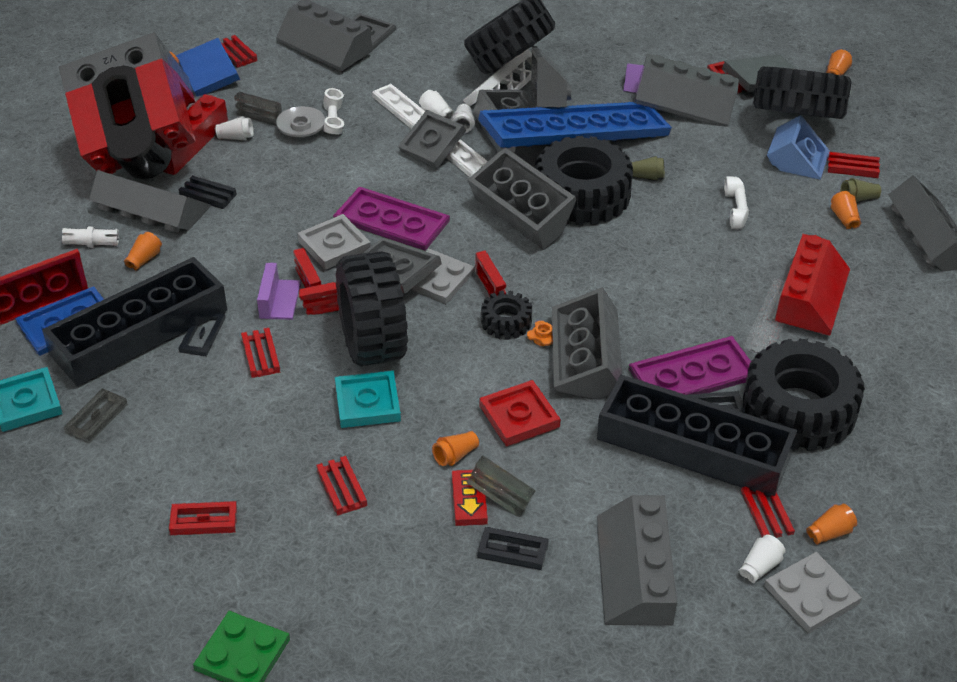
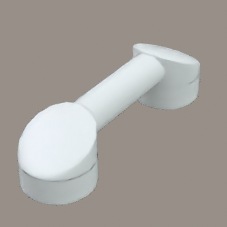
[323,88,344,135]
[724,176,749,229]

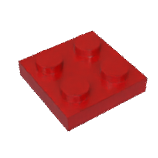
[479,380,561,446]

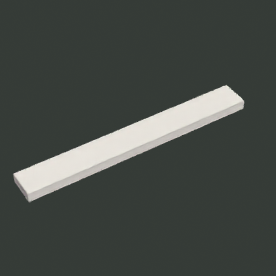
[372,84,488,177]

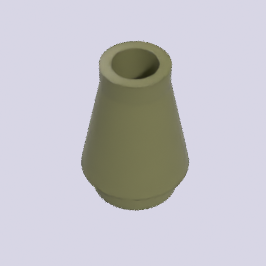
[632,156,665,181]
[840,178,881,202]

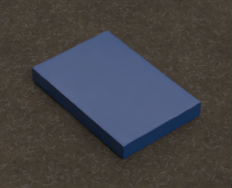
[176,38,240,97]
[15,286,104,356]

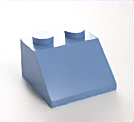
[767,115,830,179]

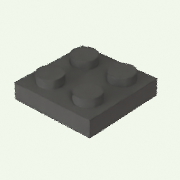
[398,110,466,168]

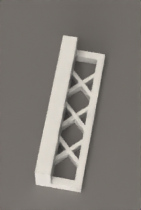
[463,49,532,106]

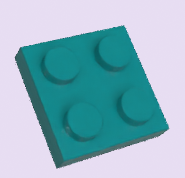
[0,367,63,432]
[335,370,401,428]

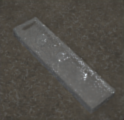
[742,278,786,357]

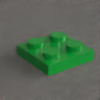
[193,611,290,682]

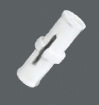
[62,226,119,248]

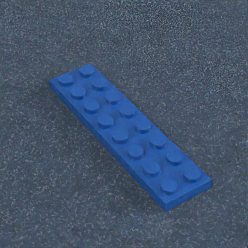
[478,102,672,148]

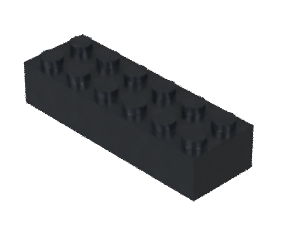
[42,257,228,386]
[597,374,797,497]

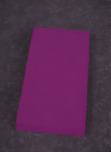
[333,186,450,251]
[628,336,751,395]

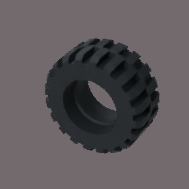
[464,0,555,74]
[753,66,852,119]
[535,136,633,226]
[336,251,408,367]
[742,339,865,451]

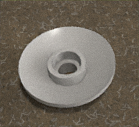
[276,106,325,137]

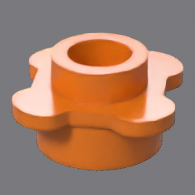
[527,321,553,346]

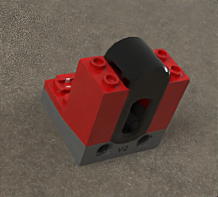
[58,32,196,179]

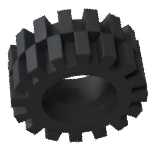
[481,291,532,340]

